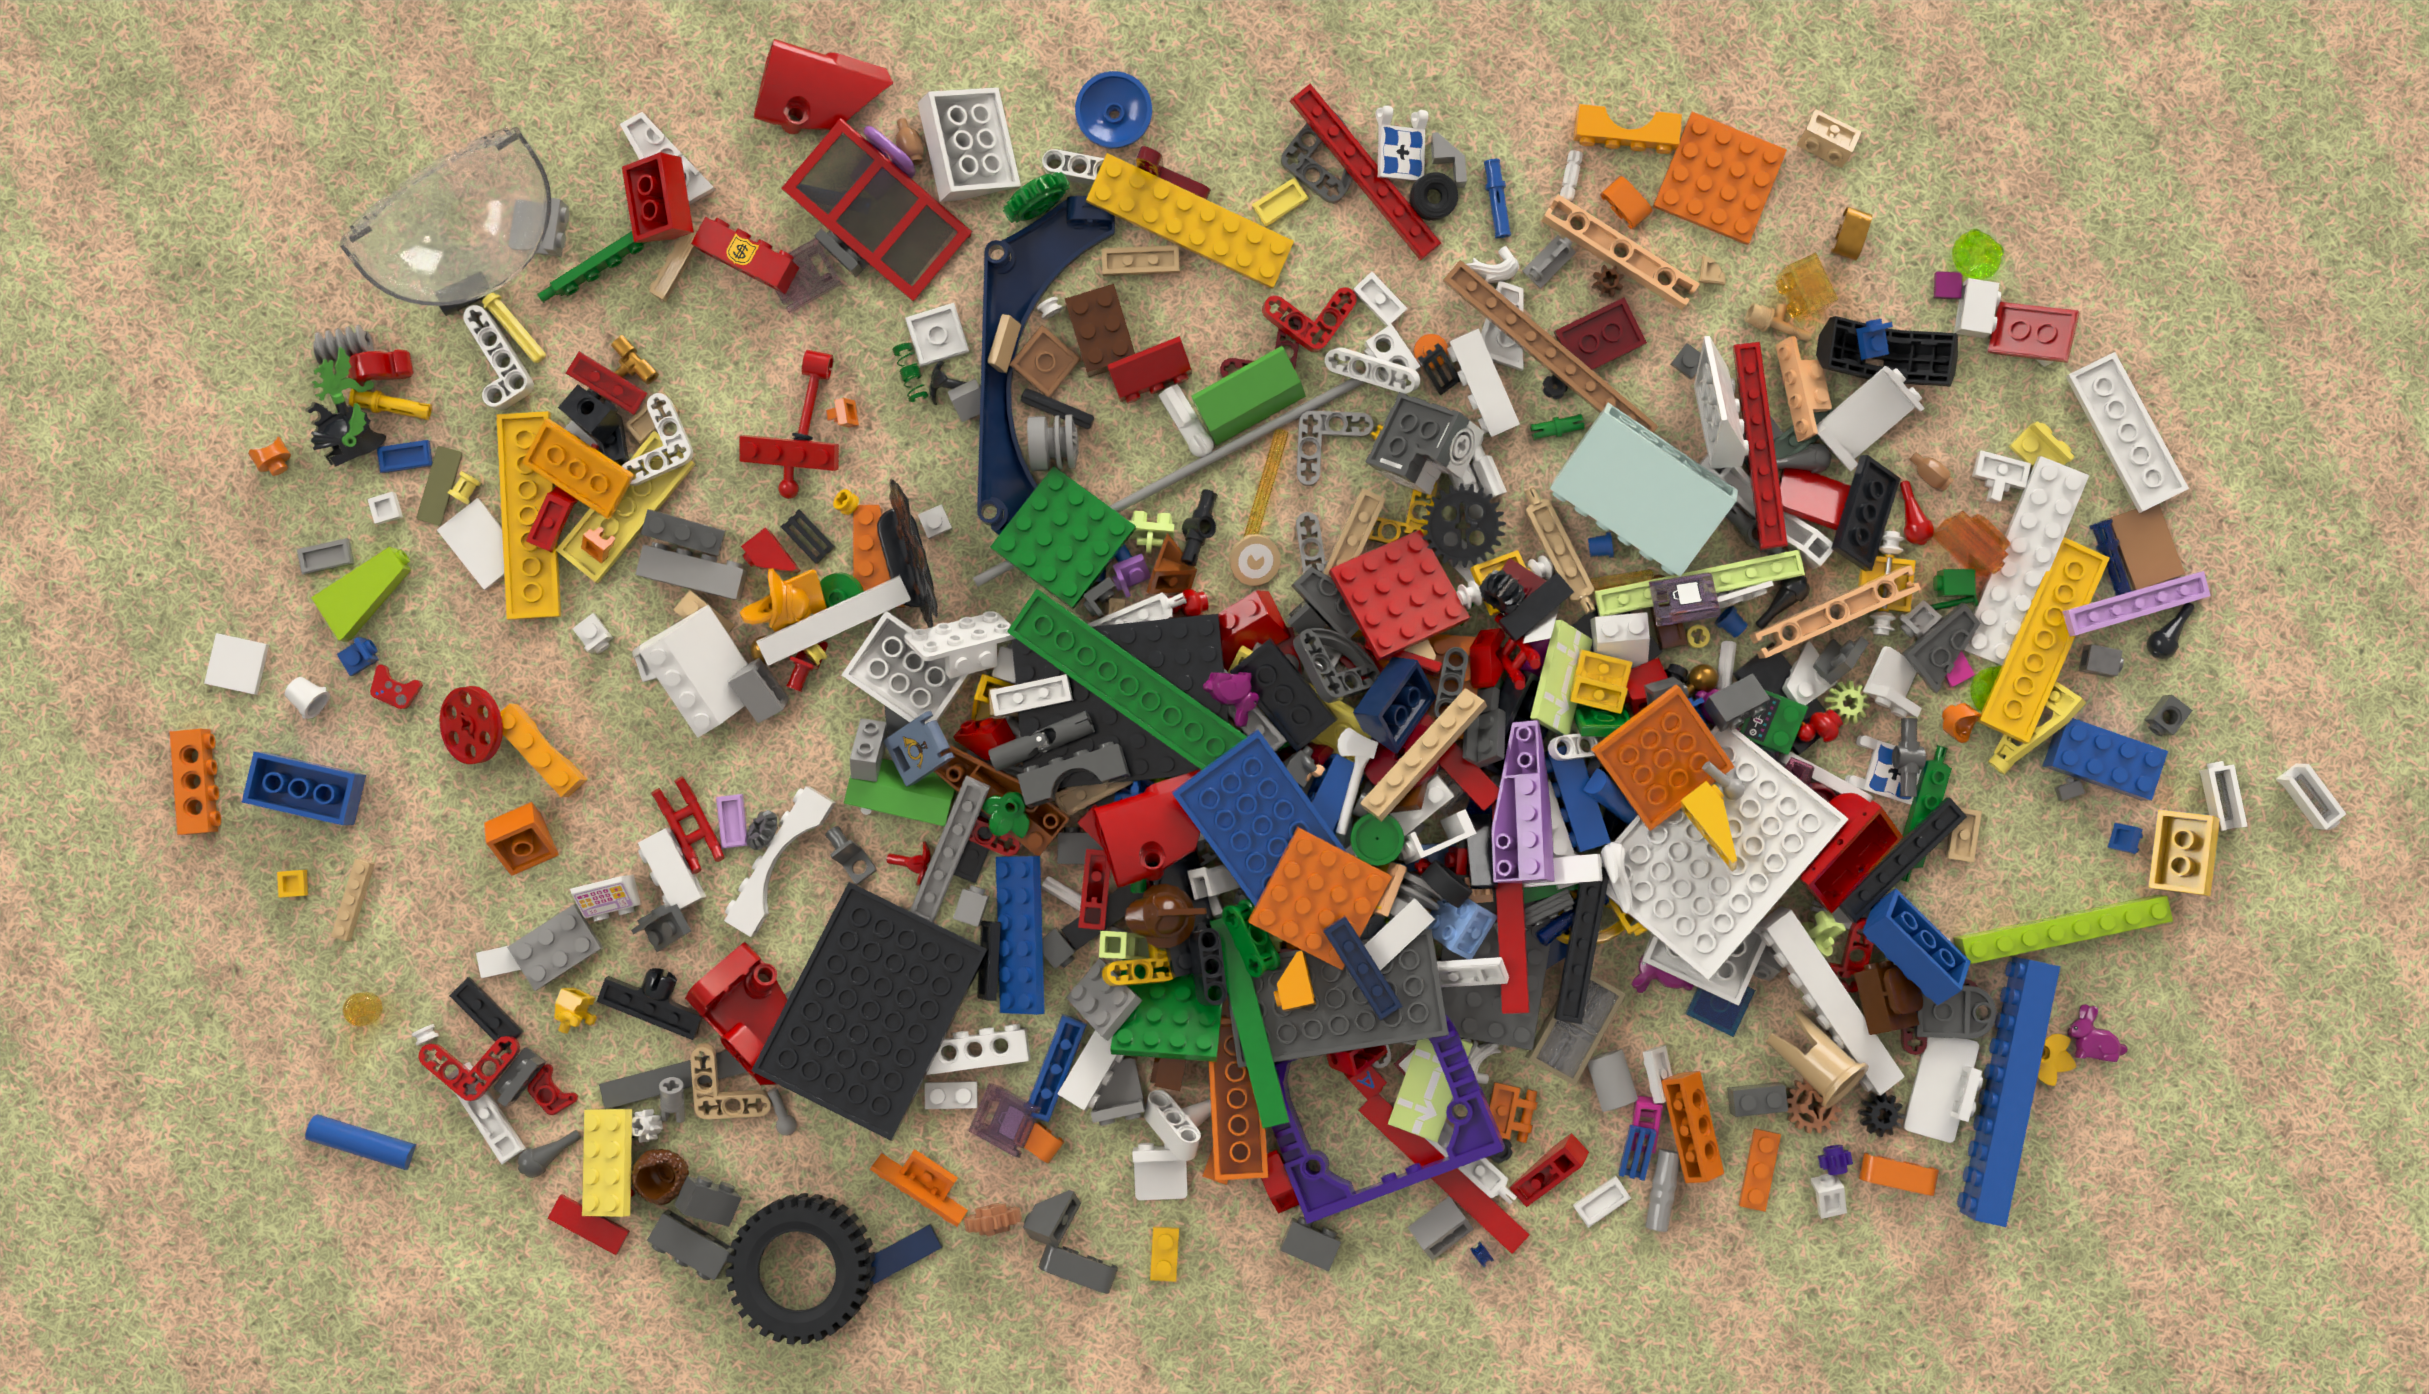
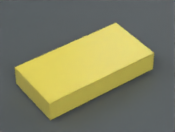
[1252,177,1309,227]

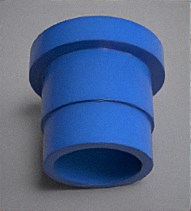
[1588,532,1614,558]
[1715,605,1748,638]

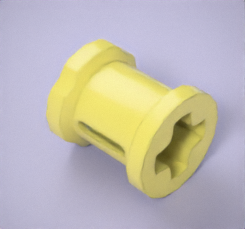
[448,471,481,505]

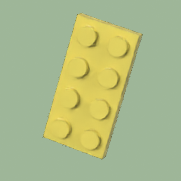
[582,1109,632,1217]

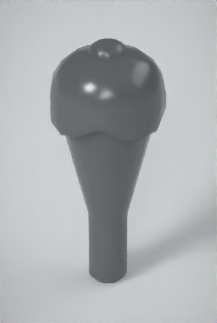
[1776,443,1832,474]
[518,1130,581,1178]

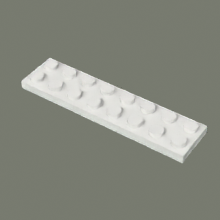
[1963,456,2089,666]

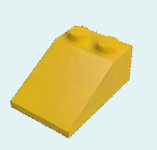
[1681,781,1737,872]

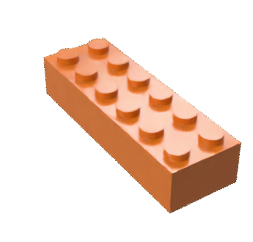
[1208,1018,1268,1181]

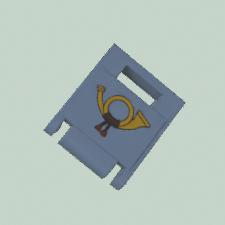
[883,711,954,787]

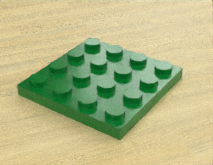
[990,466,1136,609]
[1110,959,1223,1062]

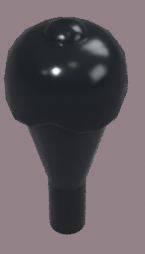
[1755,576,1810,629]
[2146,603,2195,659]

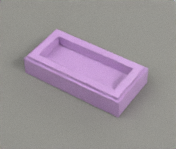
[716,794,748,849]

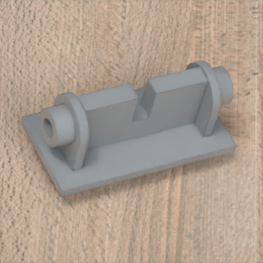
[1522,235,1576,289]

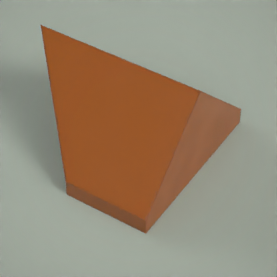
[1146,533,1197,594]

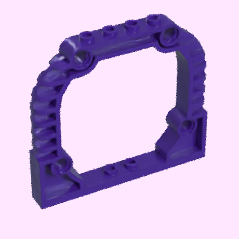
[1272,1015,1505,1224]

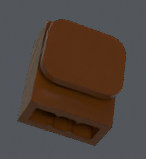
[1854,960,1923,1035]

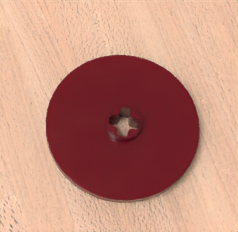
[1364,723,1440,790]

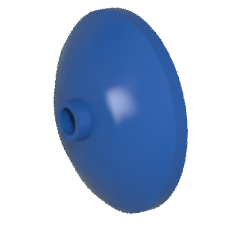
[1075,71,1152,149]

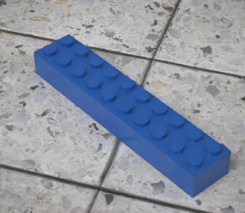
[1957,956,2061,1227]

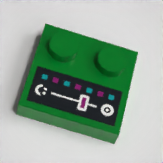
[1740,689,1808,755]

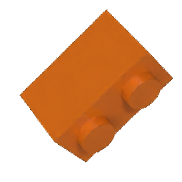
[484,802,559,876]

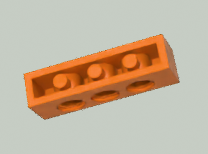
[170,728,221,835]
[1661,1071,1724,1183]

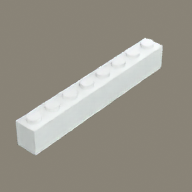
[1757,906,1905,1096]

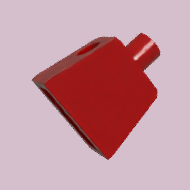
[1624,658,1668,715]
[1326,1045,1388,1077]

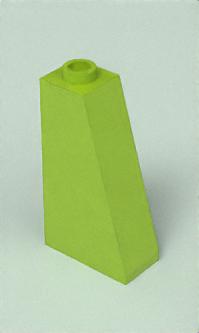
[311,546,411,642]

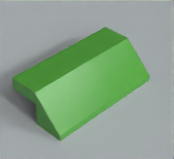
[1191,346,1306,446]
[844,758,957,827]

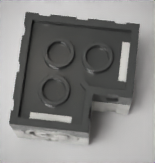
[1365,392,1484,495]

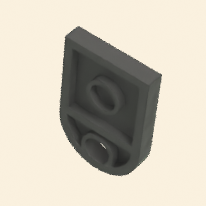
[1914,985,1997,1039]

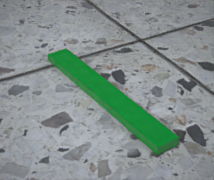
[1210,915,1289,1129]

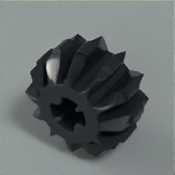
[1479,570,1526,614]
[1858,1093,1905,1137]

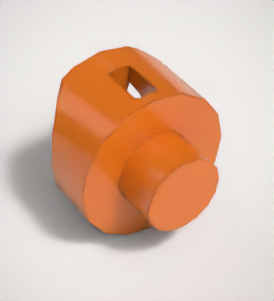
[1413,334,1448,371]
[248,437,291,476]
[1942,703,1981,743]

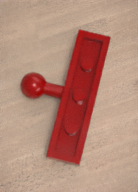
[739,435,839,499]

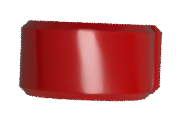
[348,349,414,386]

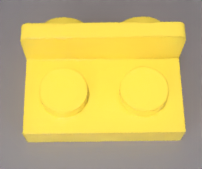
[2009,421,2074,469]

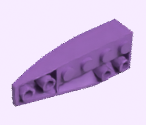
[1491,720,1555,883]

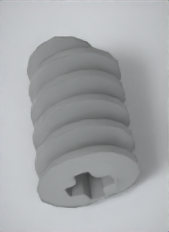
[313,324,374,365]

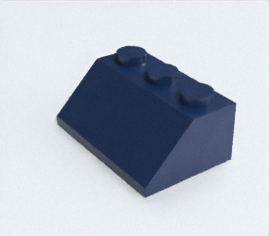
[1353,657,1436,753]

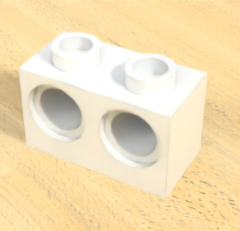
[1364,324,1421,381]

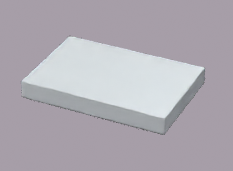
[437,498,504,590]

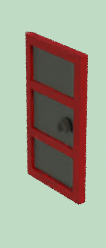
[781,118,973,302]

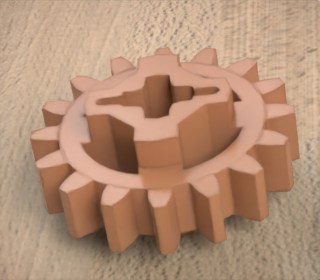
[1787,1078,1842,1134]
[964,1203,1022,1236]

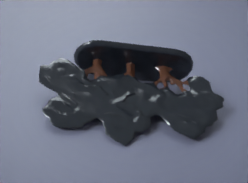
[877,479,938,628]

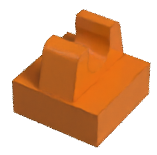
[826,398,859,427]
[581,527,615,564]

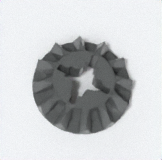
[746,810,777,850]

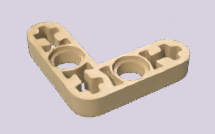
[690,1043,772,1119]

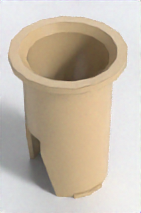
[1766,1009,1869,1109]

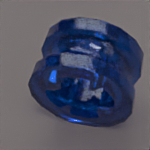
[1470,1241,1494,1268]

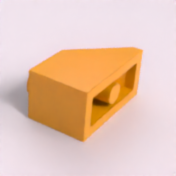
[1274,951,1316,1012]

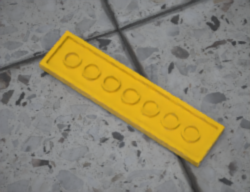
[1085,153,1294,289]
[496,411,561,620]
[1977,537,2109,744]

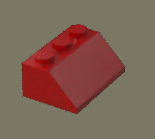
[622,152,694,243]
[1107,336,1192,404]
[1218,590,1292,672]

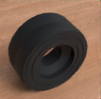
[1410,172,1458,221]

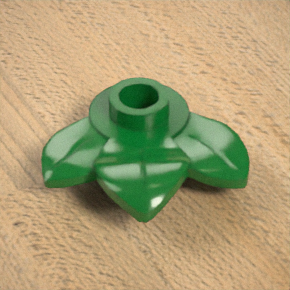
[982,792,1030,838]

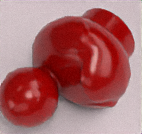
[1168,589,1209,617]
[1797,709,1843,743]

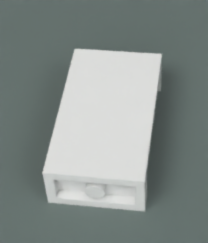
[1816,366,1925,471]

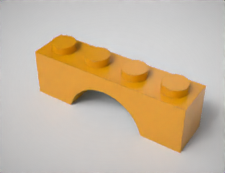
[1573,104,1682,154]
[500,703,588,797]

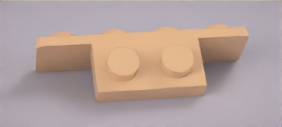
[1776,336,1832,442]

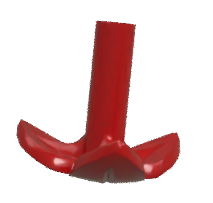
[887,841,931,886]

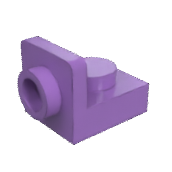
[1112,553,1151,598]

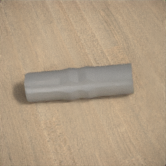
[1645,1149,1680,1232]

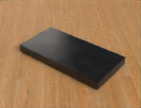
[1831,455,1901,571]
[1230,638,1338,752]
[1732,642,1826,755]

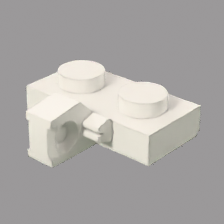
[1972,450,2031,504]

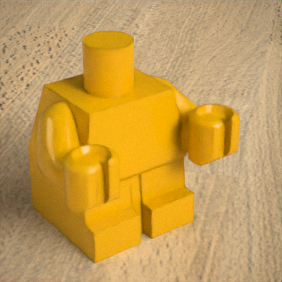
[554,987,597,1034]

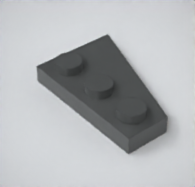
[1291,567,1360,639]
[1902,603,1981,693]

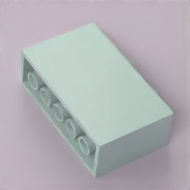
[1550,403,1738,577]

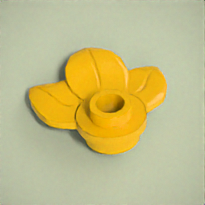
[2037,1034,2076,1086]

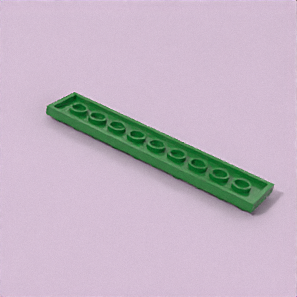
[1007,589,1247,770]

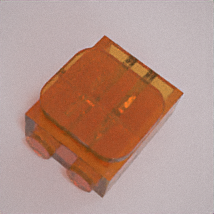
[1933,511,2011,578]

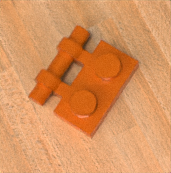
[1489,1082,1538,1143]

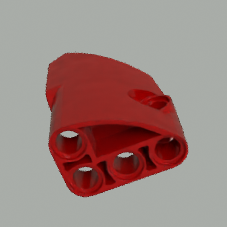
[753,39,893,134]
[1093,769,1201,888]
[685,942,788,1086]

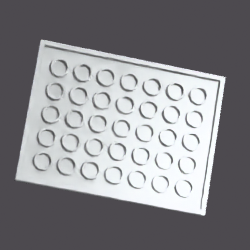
[1601,726,1848,981]

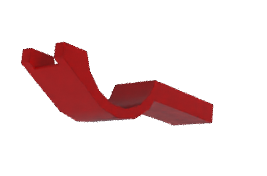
[526,436,599,553]

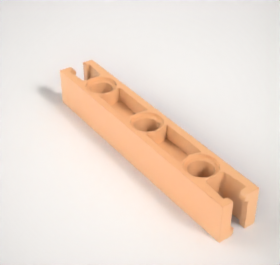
[1541,194,1700,310]
[1749,565,1921,659]

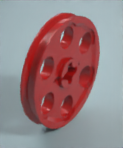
[439,686,503,764]

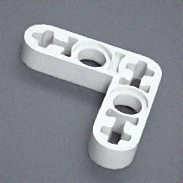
[622,393,693,486]

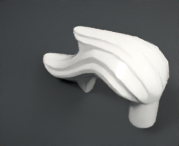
[1466,246,1519,284]
[1601,842,1632,914]
[1468,1040,1501,1084]

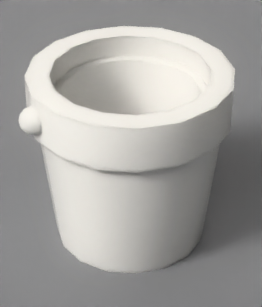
[284,677,330,719]

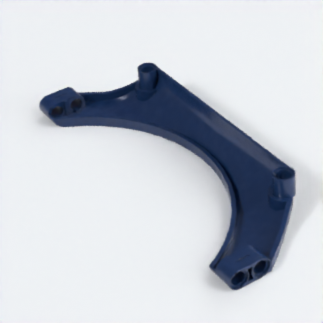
[977,196,1115,584]

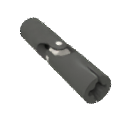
[988,711,1095,772]

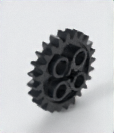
[1421,483,1506,568]

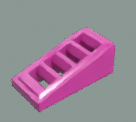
[1631,1095,1663,1154]

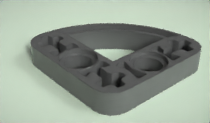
[1281,112,1353,204]
[1293,628,1380,703]

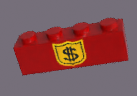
[691,217,800,294]

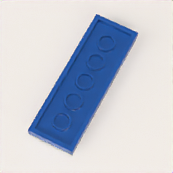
[996,856,1045,1015]

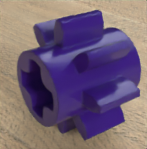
[1818,1145,1853,1175]

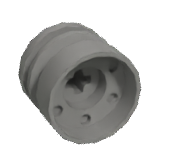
[1027,414,1079,471]
[1385,872,1443,930]

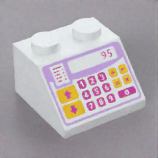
[570,875,641,922]

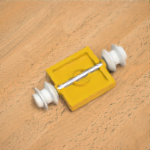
[1858,531,1916,636]
[1456,550,1554,616]

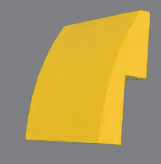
[1570,649,1633,714]

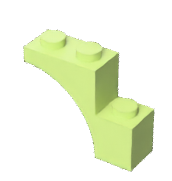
[1099,931,1166,960]

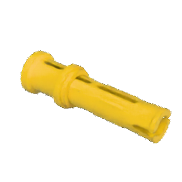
[349,389,432,420]

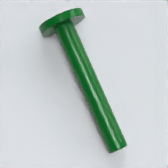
[1930,595,1978,610]

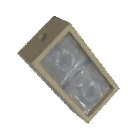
[1525,974,1626,1086]

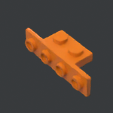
[870,1149,968,1227]

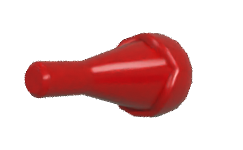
[1899,480,1934,545]

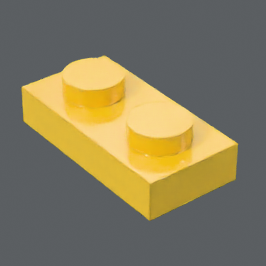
[1150,1226,1179,1282]

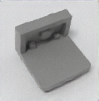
[510,198,570,257]
[1091,1058,1145,1126]

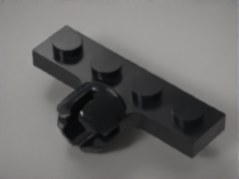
[596,968,703,1040]

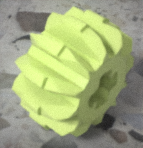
[1824,681,1871,725]

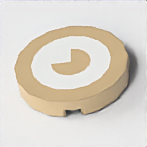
[1229,534,1281,586]

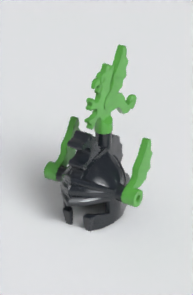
[305,347,386,467]

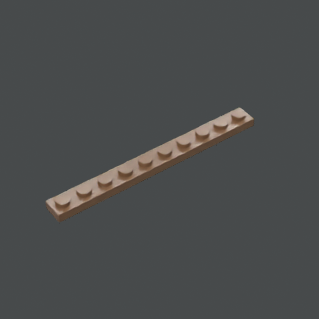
[1443,260,1659,433]

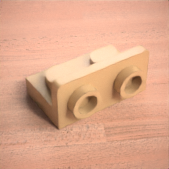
[1797,109,1861,168]

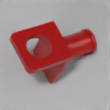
[786,641,828,692]

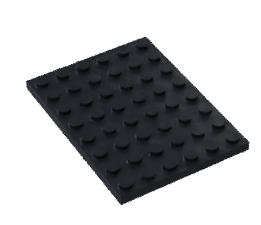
[1012,614,1230,788]
[751,882,988,1141]

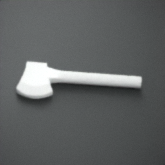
[1336,727,1378,835]

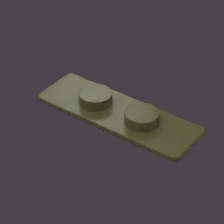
[416,446,462,526]

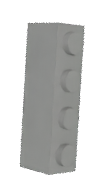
[635,542,748,601]

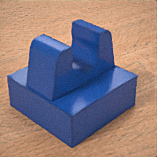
[2108,823,2143,854]

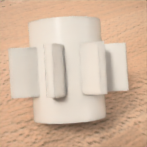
[632,1109,663,1142]

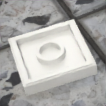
[905,303,970,367]
[204,633,269,695]

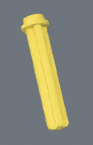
[482,292,546,363]

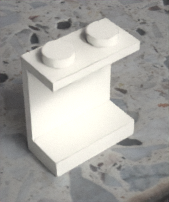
[1398,809,1476,865]

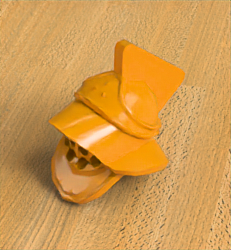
[740,568,827,632]

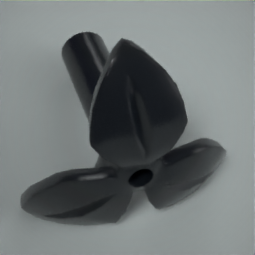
[929,361,967,405]

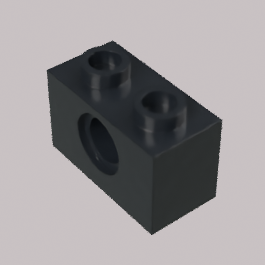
[558,384,623,444]

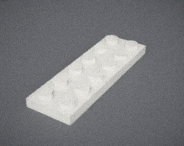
[2066,352,2189,513]

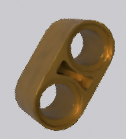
[1831,206,1873,261]

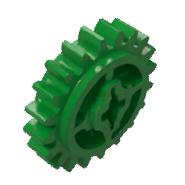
[1003,172,1070,223]

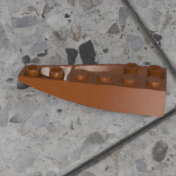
[934,745,1071,856]

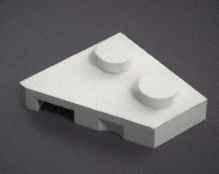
[1782,641,1838,705]

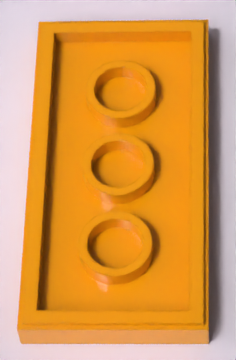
[522,419,635,519]

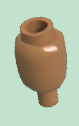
[896,118,924,166]
[1909,452,1954,491]

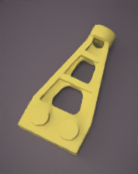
[1988,681,2086,775]

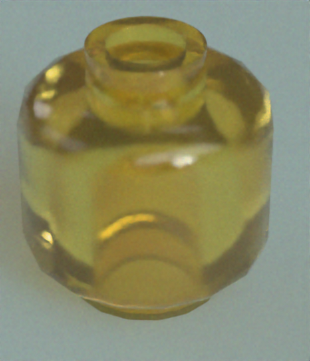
[342,991,383,1027]

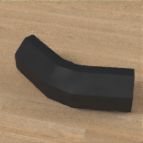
[1816,316,1958,387]

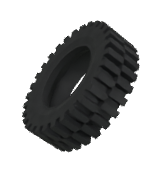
[726,1193,876,1345]

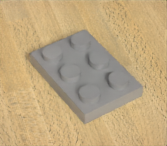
[507,904,603,991]
[1066,958,1142,1041]

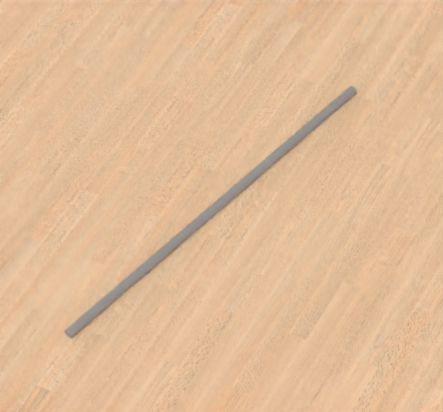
[973,378,1365,587]

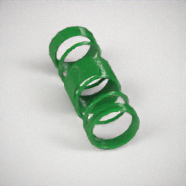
[892,342,928,402]

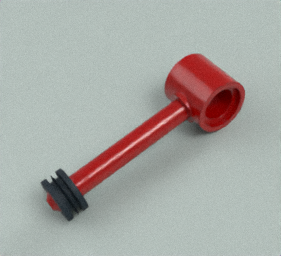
[792,349,834,441]

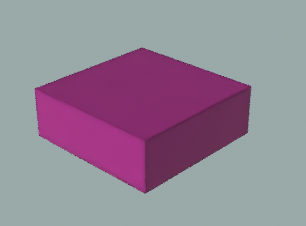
[1933,271,1962,300]

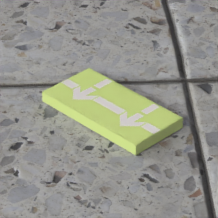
[1530,620,1593,736]
[1388,1039,1473,1142]

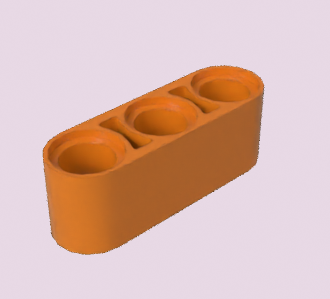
[1859,1153,1939,1196]

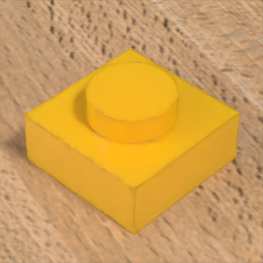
[277,870,308,898]

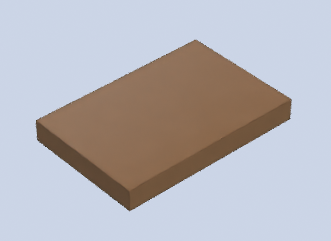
[2107,504,2185,591]

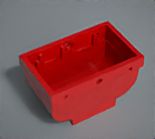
[1798,793,1903,914]

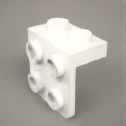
[1863,646,1922,718]
[1133,1143,1188,1200]

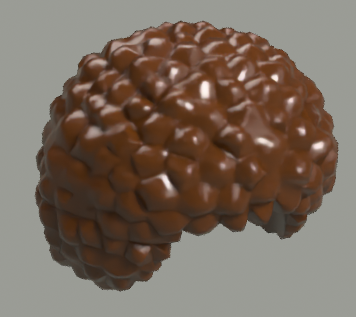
[631,1149,689,1205]

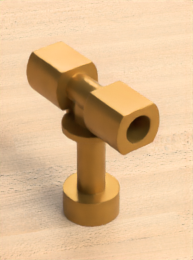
[599,335,659,400]

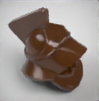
[1125,884,1207,948]

